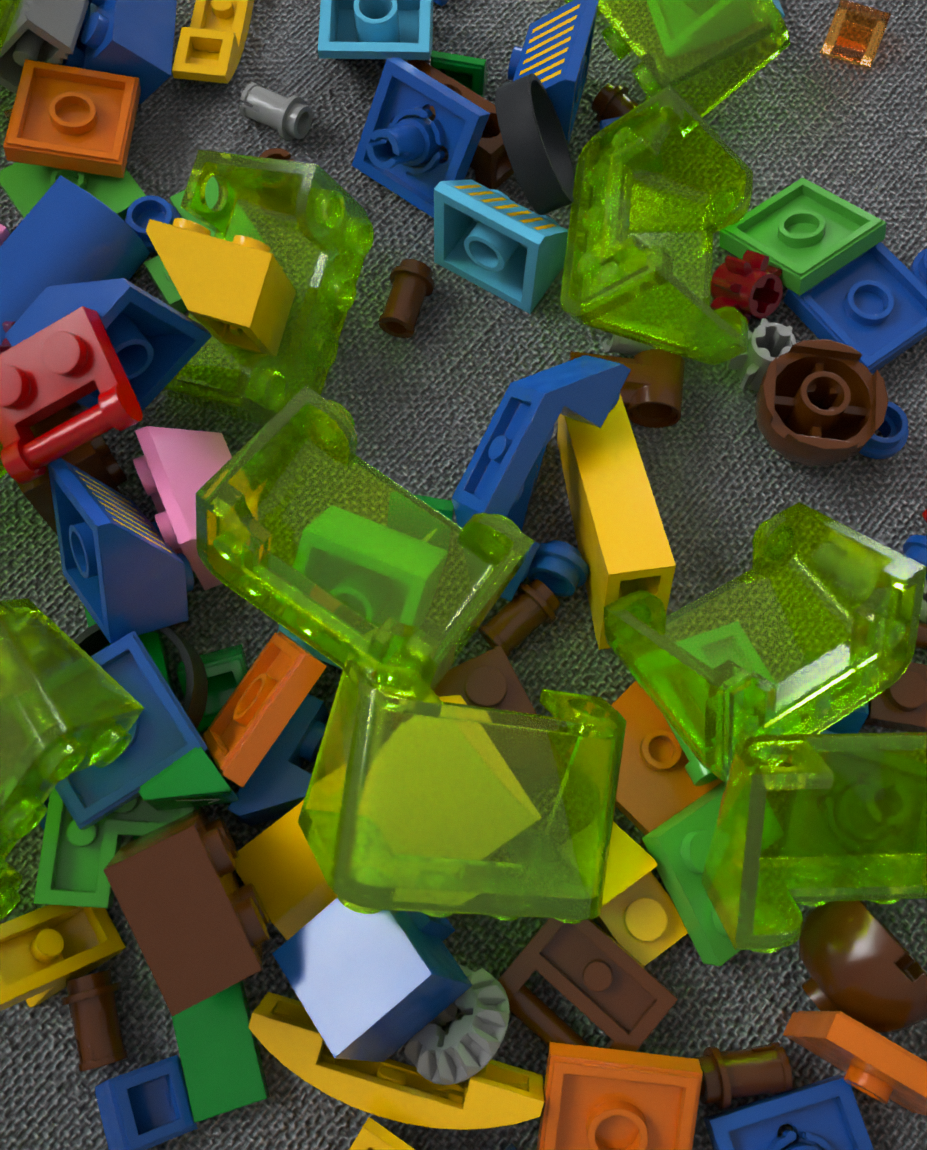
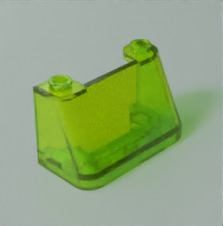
[560,85,753,365]
[196,386,535,711]
[604,502,927,786]

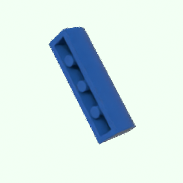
[0,175,150,345]

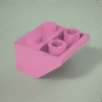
[133,426,275,590]

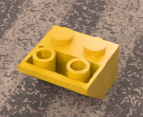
[146,218,296,358]

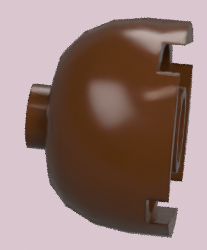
[755,339,889,466]
[798,879,927,1034]

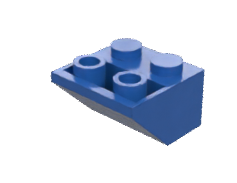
[59,0,177,104]

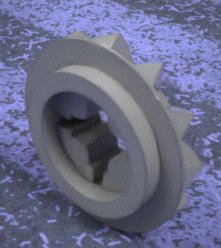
[404,965,510,1085]

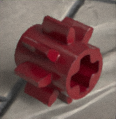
[710,250,783,328]

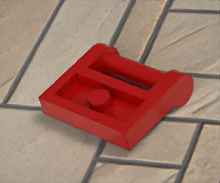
[0,306,143,485]

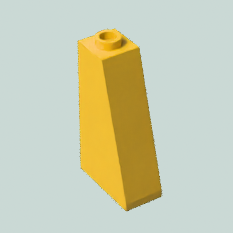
[557,394,676,650]

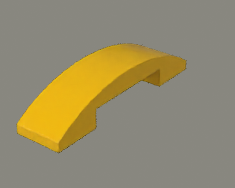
[172,0,254,84]
[248,992,544,1130]

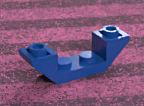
[451,355,631,602]

